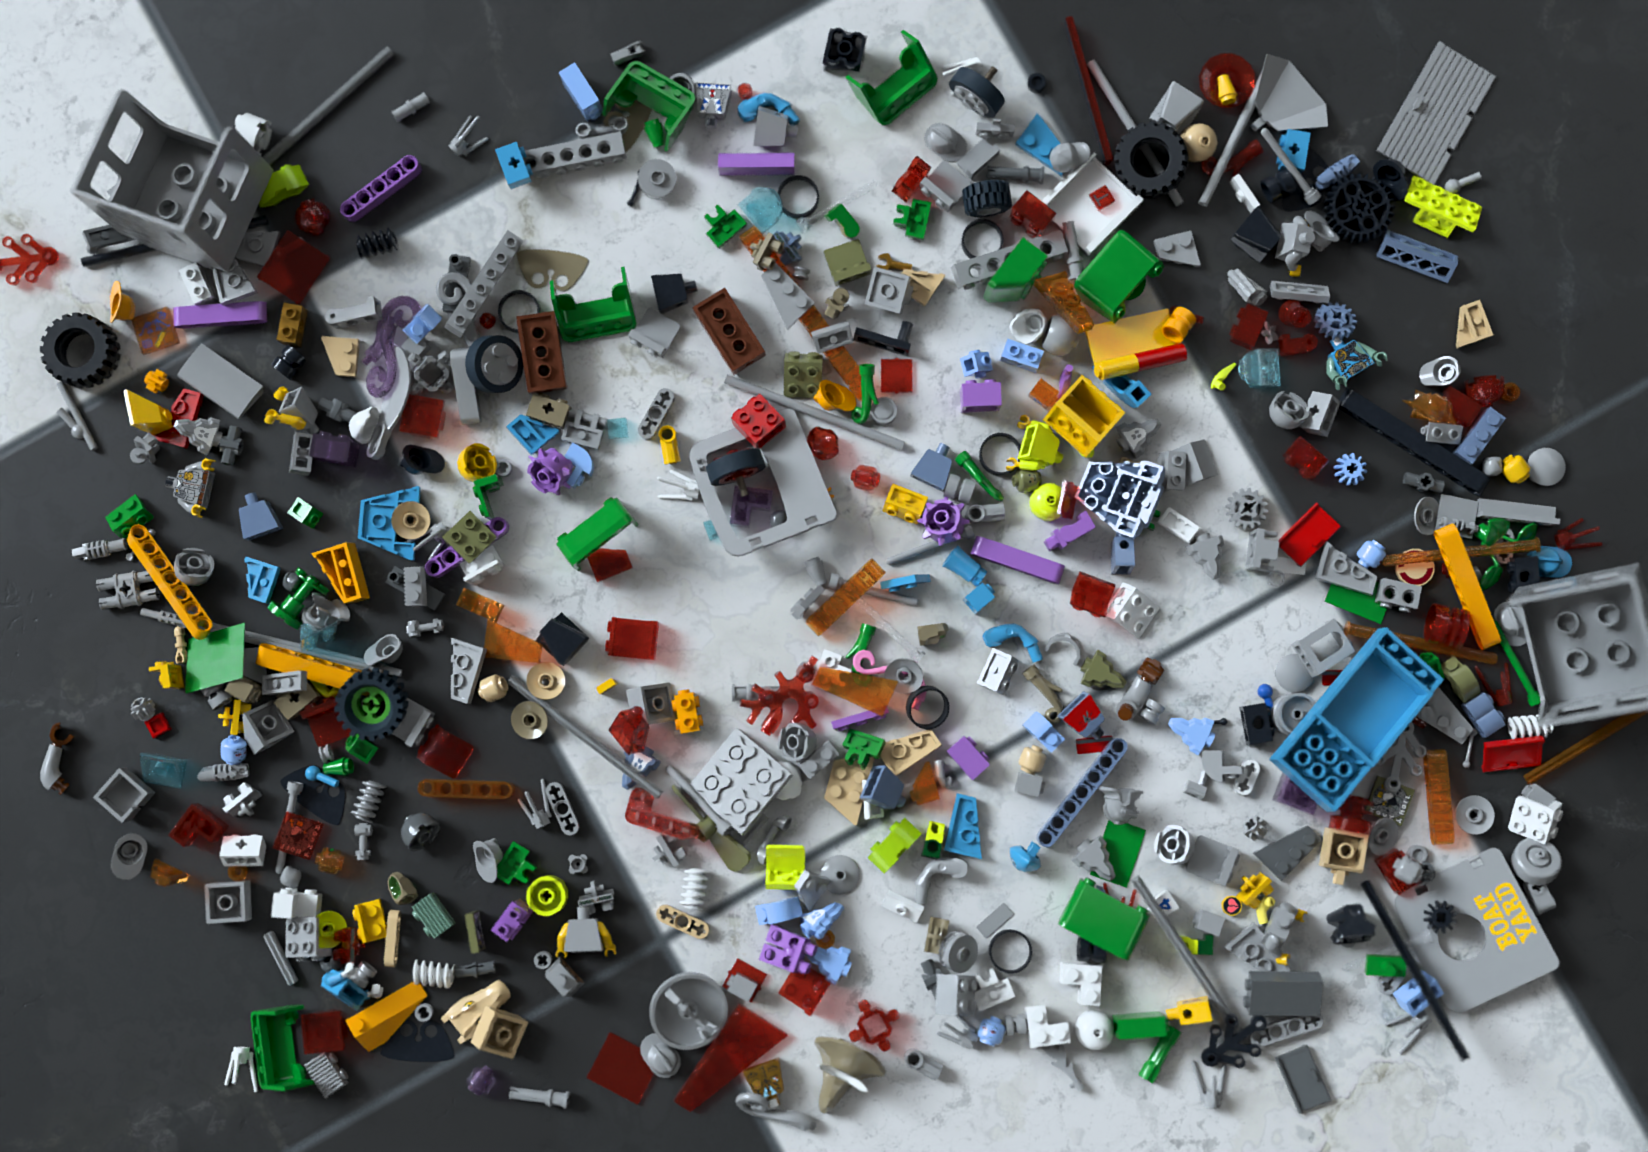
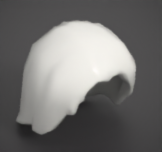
[1010,308,1048,344]
[349,407,380,444]
[775,761,802,800]

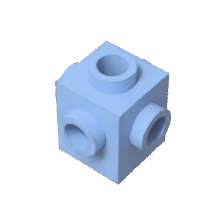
[960,350,993,379]

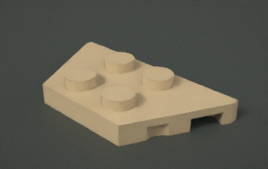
[824,757,874,826]

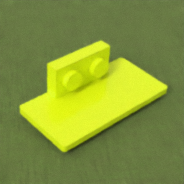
[1404,176,1482,238]

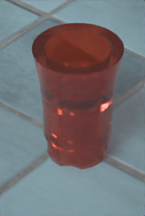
[1279,300,1311,328]

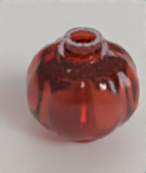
[295,199,331,236]

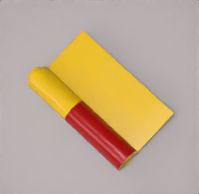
[1084,308,1187,380]

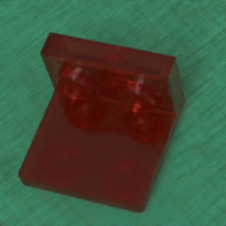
[778,968,831,1016]

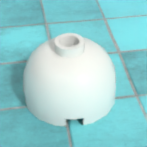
[1075,1010,1114,1050]

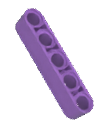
[340,155,422,222]
[173,301,267,329]
[425,517,509,578]
[970,536,1065,584]

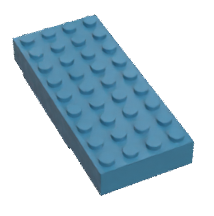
[1269,627,1444,812]

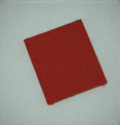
[257,230,330,305]
[587,1032,654,1105]

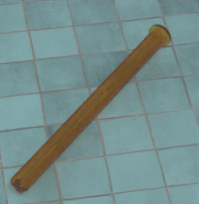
[1382,537,1541,566]
[1344,621,1498,665]
[1523,708,1648,784]

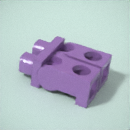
[1044,511,1096,552]
[491,898,534,942]
[759,924,818,973]

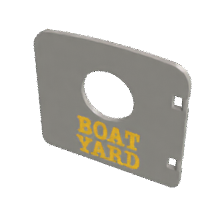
[1395,848,1559,1012]

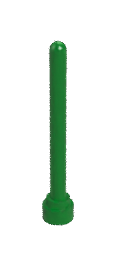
[1494,621,1541,707]

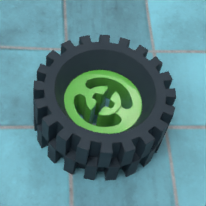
[334,668,409,741]

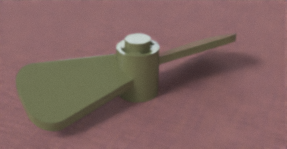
[671,784,751,872]

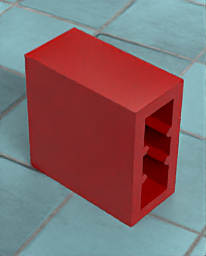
[731,394,786,449]

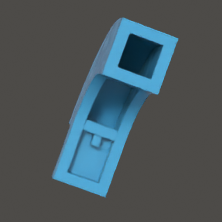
[1091,366,1152,408]

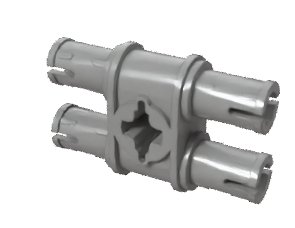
[96,570,160,610]

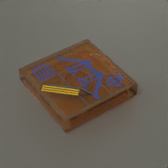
[131,307,180,355]

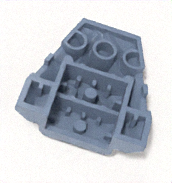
[1075,461,1165,539]

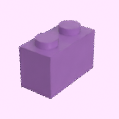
[946,736,990,780]

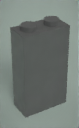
[1243,971,1323,1016]

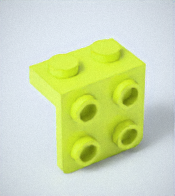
[765,845,805,890]

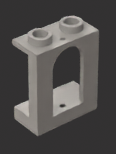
[1291,618,1355,677]

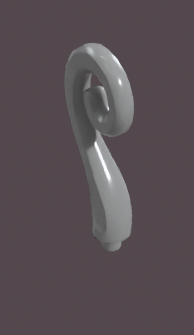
[436,272,480,347]
[736,1093,816,1131]

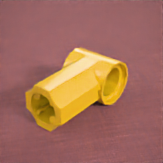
[659,425,681,464]

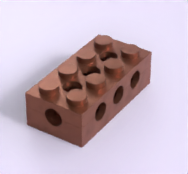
[692,287,766,375]
[516,311,567,394]

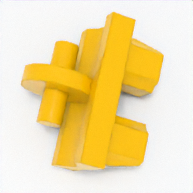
[218,700,251,735]
[1236,872,1274,909]

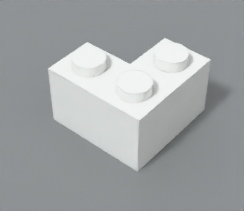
[271,887,322,919]
[1059,961,1102,1006]
[1024,1005,1071,1048]

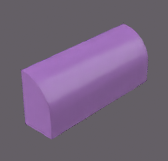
[718,153,795,176]

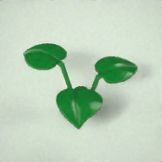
[1474,518,1538,591]

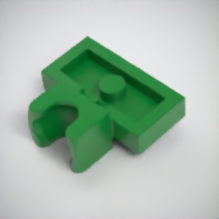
[893,199,931,240]
[704,205,747,249]
[842,728,886,770]
[497,841,537,884]

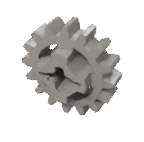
[1225,488,1268,530]

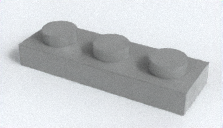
[1270,281,1330,303]
[262,670,307,695]

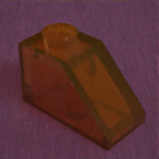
[909,761,940,805]

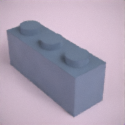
[1452,407,1506,465]

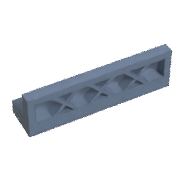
[1376,230,1458,283]

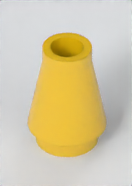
[1217,74,1237,105]

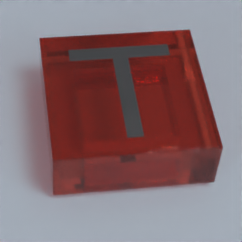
[1089,185,1115,212]

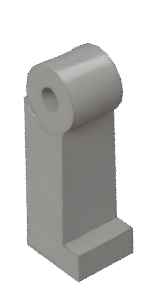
[325,296,383,328]

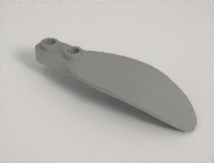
[367,347,411,460]

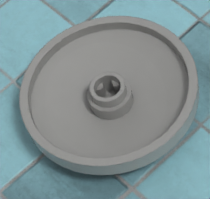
[649,972,728,1050]

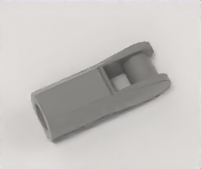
[610,41,646,66]

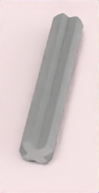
[264,931,298,986]

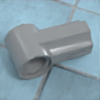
[965,503,1005,524]
[904,1048,943,1081]

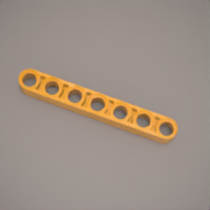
[1434,523,1501,650]
[127,524,212,640]
[255,643,384,699]

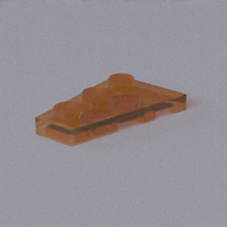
[484,619,542,663]
[150,858,189,887]

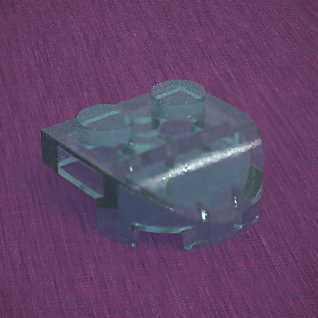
[738,187,783,234]
[1238,348,1281,388]

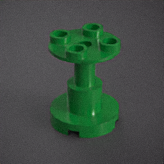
[267,567,330,630]

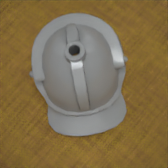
[302,593,350,634]
[1098,786,1143,825]

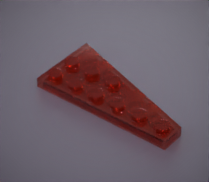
[674,1003,788,1112]

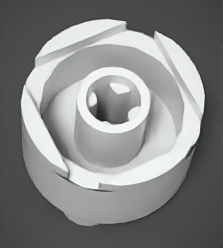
[235,113,272,156]

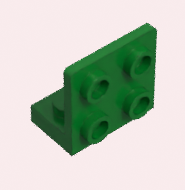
[473,474,504,520]

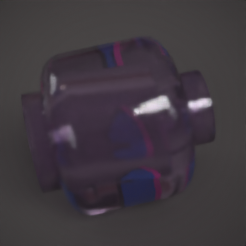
[466,1065,496,1097]

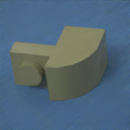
[1441,656,1481,704]

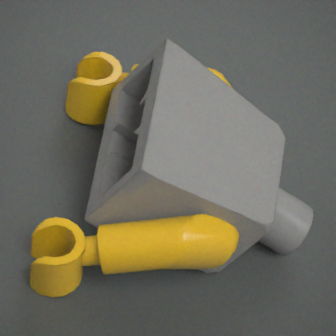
[264,386,319,434]
[555,907,616,958]

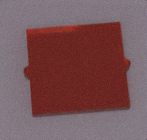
[881,357,912,394]
[1057,480,1078,520]
[722,958,767,1003]

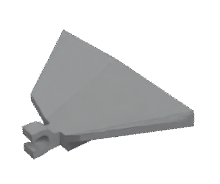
[1250,54,1328,131]

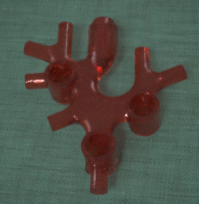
[740,655,819,736]

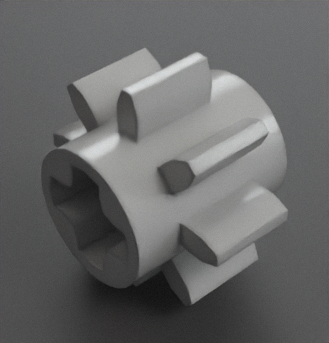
[130,697,156,721]
[1243,815,1268,841]

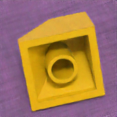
[124,389,173,436]

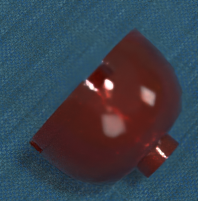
[1464,375,1505,407]

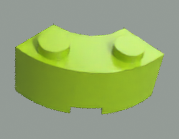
[259,164,309,208]
[867,818,922,873]

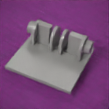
[1435,494,1478,539]

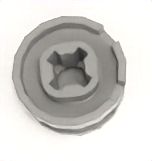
[870,397,897,425]

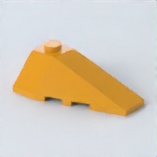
[345,981,428,1052]

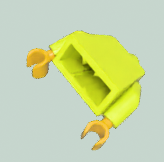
[1006,415,1063,471]

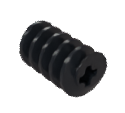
[356,227,399,259]

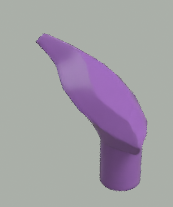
[1058,365,1073,400]

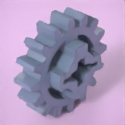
[1314,302,1357,340]

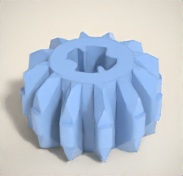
[1333,453,1367,486]

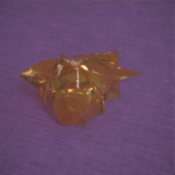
[1402,389,1457,425]

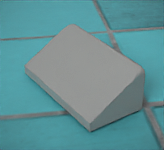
[811,321,854,353]

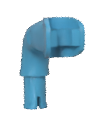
[738,93,800,126]
[982,623,1043,663]

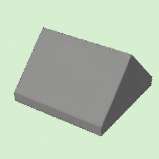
[1172,439,1218,486]

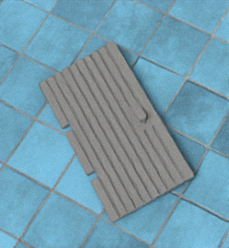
[1376,42,1496,185]

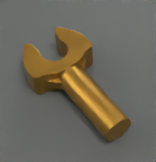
[876,253,912,270]

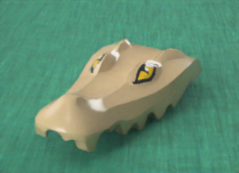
[441,980,511,1044]

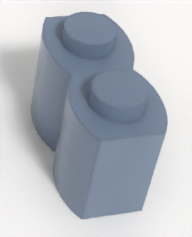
[1461,692,1505,738]

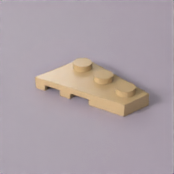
[880,729,942,776]

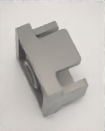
[865,267,913,314]
[1245,528,1279,572]

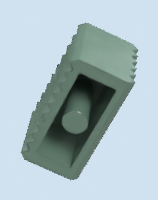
[412,892,456,939]

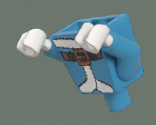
[321,963,383,1011]

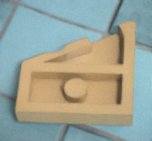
[902,269,945,306]

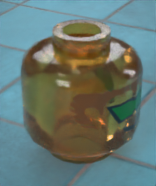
[314,847,345,874]

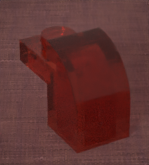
[892,156,932,203]

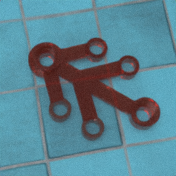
[0,234,59,286]

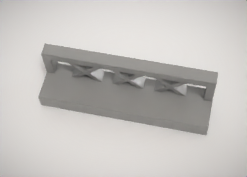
[1476,498,1560,527]

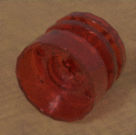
[1424,603,1470,649]
[1329,795,1375,835]

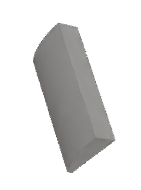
[177,343,264,419]

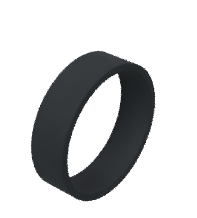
[777,175,819,219]
[961,219,1004,259]
[498,290,541,333]
[979,433,1021,476]
[906,686,950,730]
[989,929,1032,974]

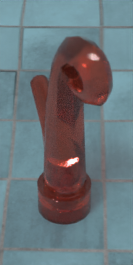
[1201,139,1263,177]

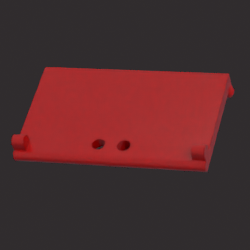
[1278,502,1341,567]
[1481,736,1545,773]

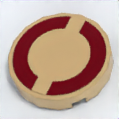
[1395,549,1434,586]

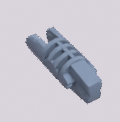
[1315,154,1360,191]

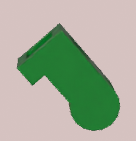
[824,203,860,238]

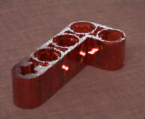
[625,787,700,840]

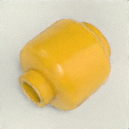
[1502,455,1530,484]

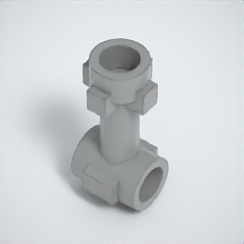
[406,618,444,638]
[354,823,372,860]

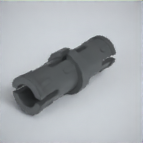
[455,961,496,979]

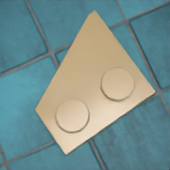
[1456,300,1493,348]
[322,336,360,377]

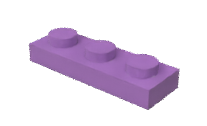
[831,705,889,732]

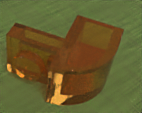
[456,588,505,623]

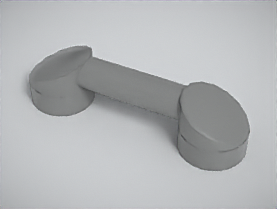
[576,116,628,139]
[758,815,792,865]

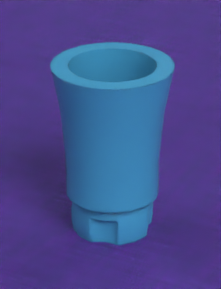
[942,545,987,586]

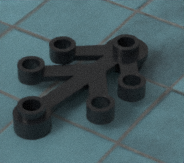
[1201,1013,1267,1068]

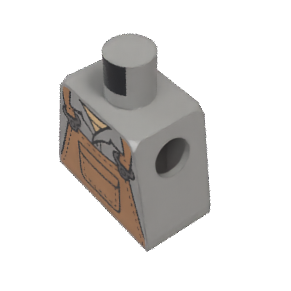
[545,956,585,997]

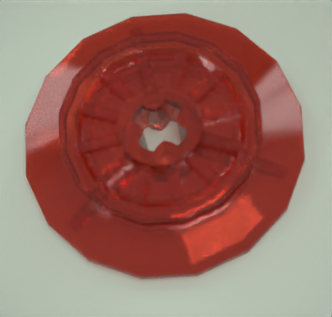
[1199,53,1255,108]

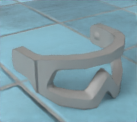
[1045,633,1081,666]

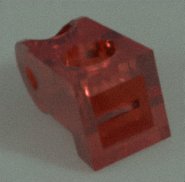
[1278,334,1318,356]

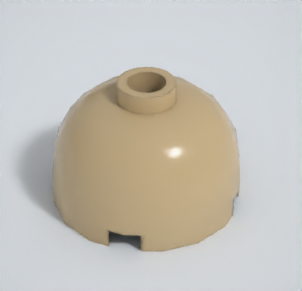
[1180,123,1218,162]

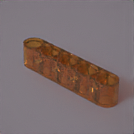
[805,558,886,636]
[1423,749,1454,845]
[417,779,515,799]

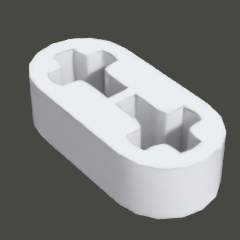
[1233,760,1260,795]

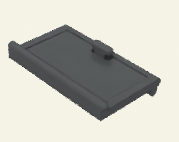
[1274,1045,1331,1114]

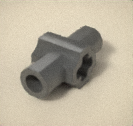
[318,397,357,423]
[219,426,244,466]
[1403,472,1445,493]
[920,959,942,1000]

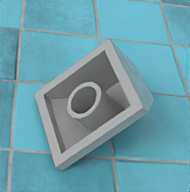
[626,682,676,725]
[242,699,294,755]

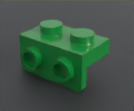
[105,494,154,539]

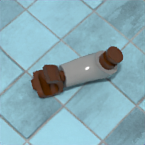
[1116,657,1164,721]
[40,722,75,795]

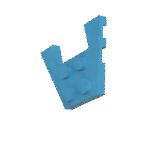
[358,486,421,561]

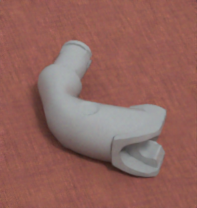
[915,858,968,904]

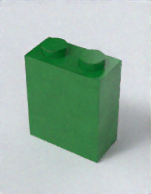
[1112,1011,1169,1040]

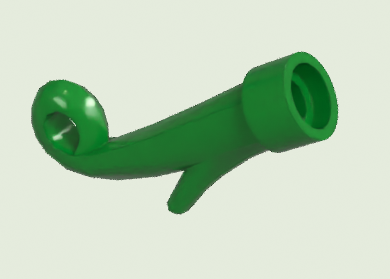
[851,364,879,424]
[955,450,1004,502]
[846,623,877,687]

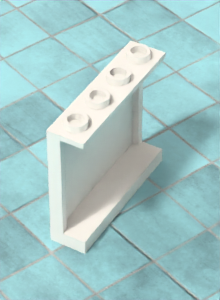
[1040,152,1144,257]

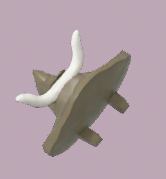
[814,1037,886,1114]

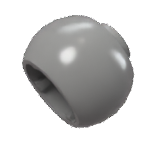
[1042,314,1081,356]

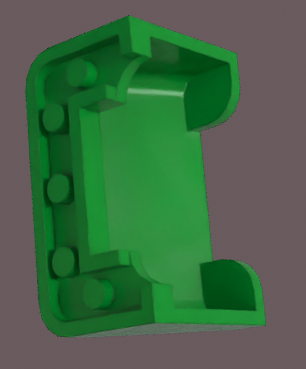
[1074,230,1164,324]
[1058,877,1150,961]

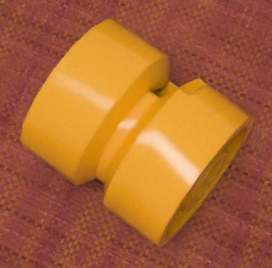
[1161,307,1196,343]

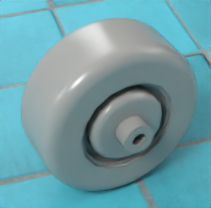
[1511,838,1562,885]

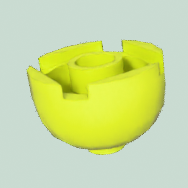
[1029,483,1068,521]

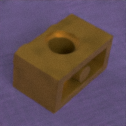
[276,303,308,347]

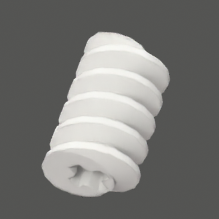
[1508,714,1553,739]
[679,868,709,910]
[413,959,456,989]

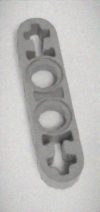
[1248,1014,1324,1047]

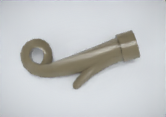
[1022,664,1063,725]

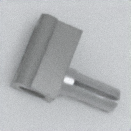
[1183,770,1208,800]

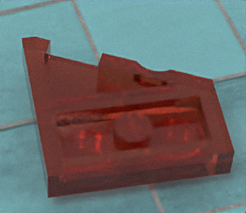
[588,548,633,583]

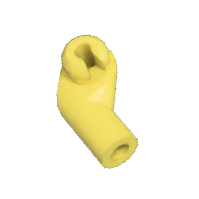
[1256,896,1275,924]

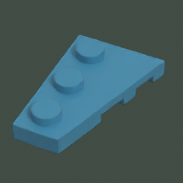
[1015,113,1065,177]
[944,793,982,859]

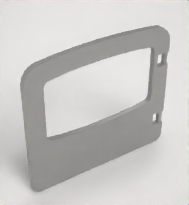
[689,408,837,557]

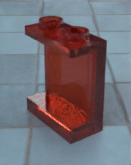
[605,617,659,660]

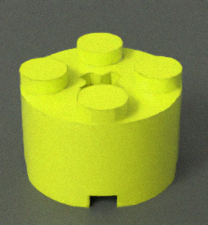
[526,875,568,916]

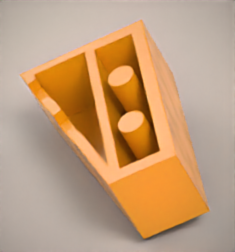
[311,542,370,604]

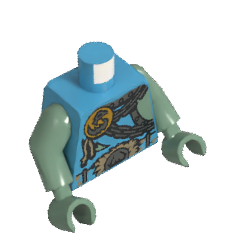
[1326,337,1388,390]

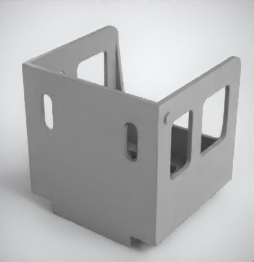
[70,89,274,272]
[1508,563,1648,727]

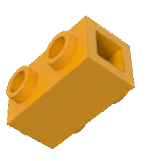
[672,689,703,734]

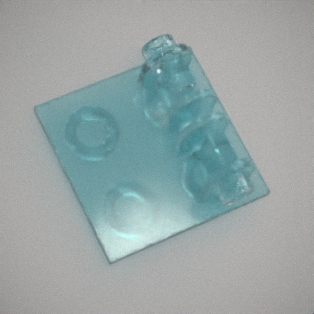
[300,622,337,652]

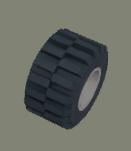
[962,180,1012,217]

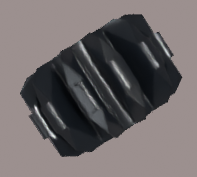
[1423,900,1458,934]

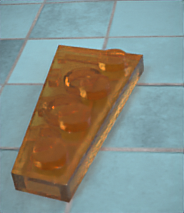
[1034,271,1094,334]
[812,667,899,717]

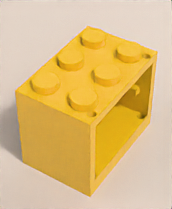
[1043,375,1125,457]

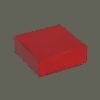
[144,712,172,739]

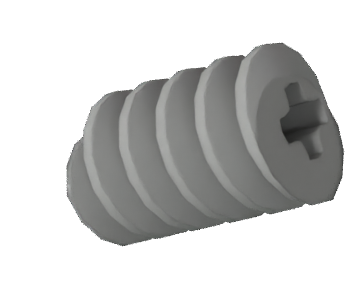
[351,780,387,823]

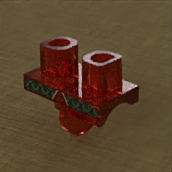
[333,927,365,964]

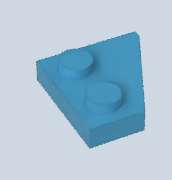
[506,414,559,456]
[245,556,281,604]
[880,574,931,592]

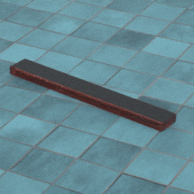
[1063,16,1113,165]

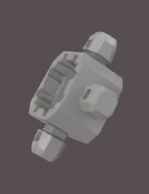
[408,351,453,396]

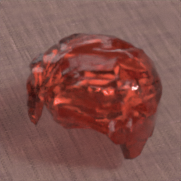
[807,427,839,461]

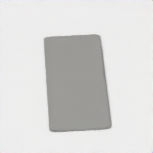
[976,903,1013,938]

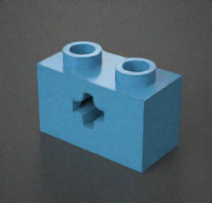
[1276,129,1310,174]
[495,142,533,189]
[963,582,995,614]

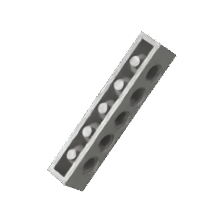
[513,131,627,178]
[444,230,524,338]
[951,230,1068,290]

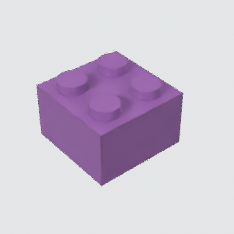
[960,379,1002,413]

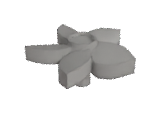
[1261,321,1278,344]

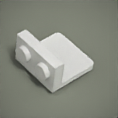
[1508,796,1563,845]

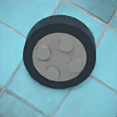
[949,66,1005,118]
[465,335,524,393]

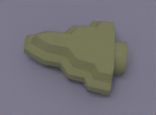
[1080,650,1126,688]

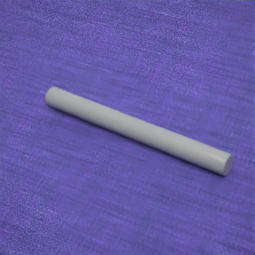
[57,382,98,451]

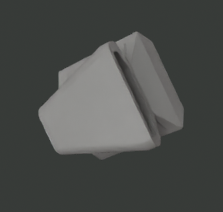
[1149,81,1204,134]

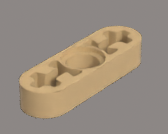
[656,904,709,939]
[384,910,401,967]

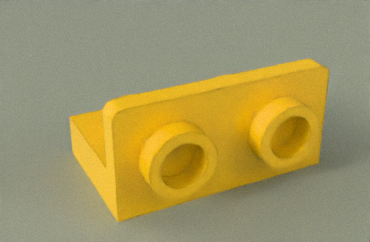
[882,483,928,524]
[149,661,185,689]
[353,898,387,944]

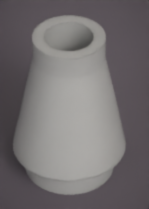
[805,556,827,586]

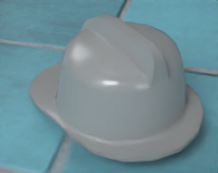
[924,123,966,162]
[1304,211,1339,251]
[1494,601,1527,646]
[111,834,147,880]
[473,838,503,883]
[640,1033,681,1078]

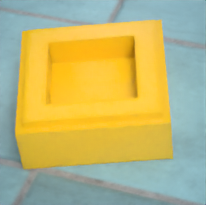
[596,678,618,695]

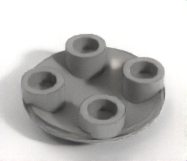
[1527,448,1566,486]
[1274,654,1314,692]

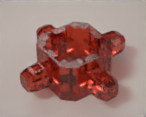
[848,999,900,1052]

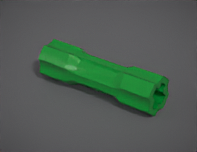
[1138,1025,1182,1084]

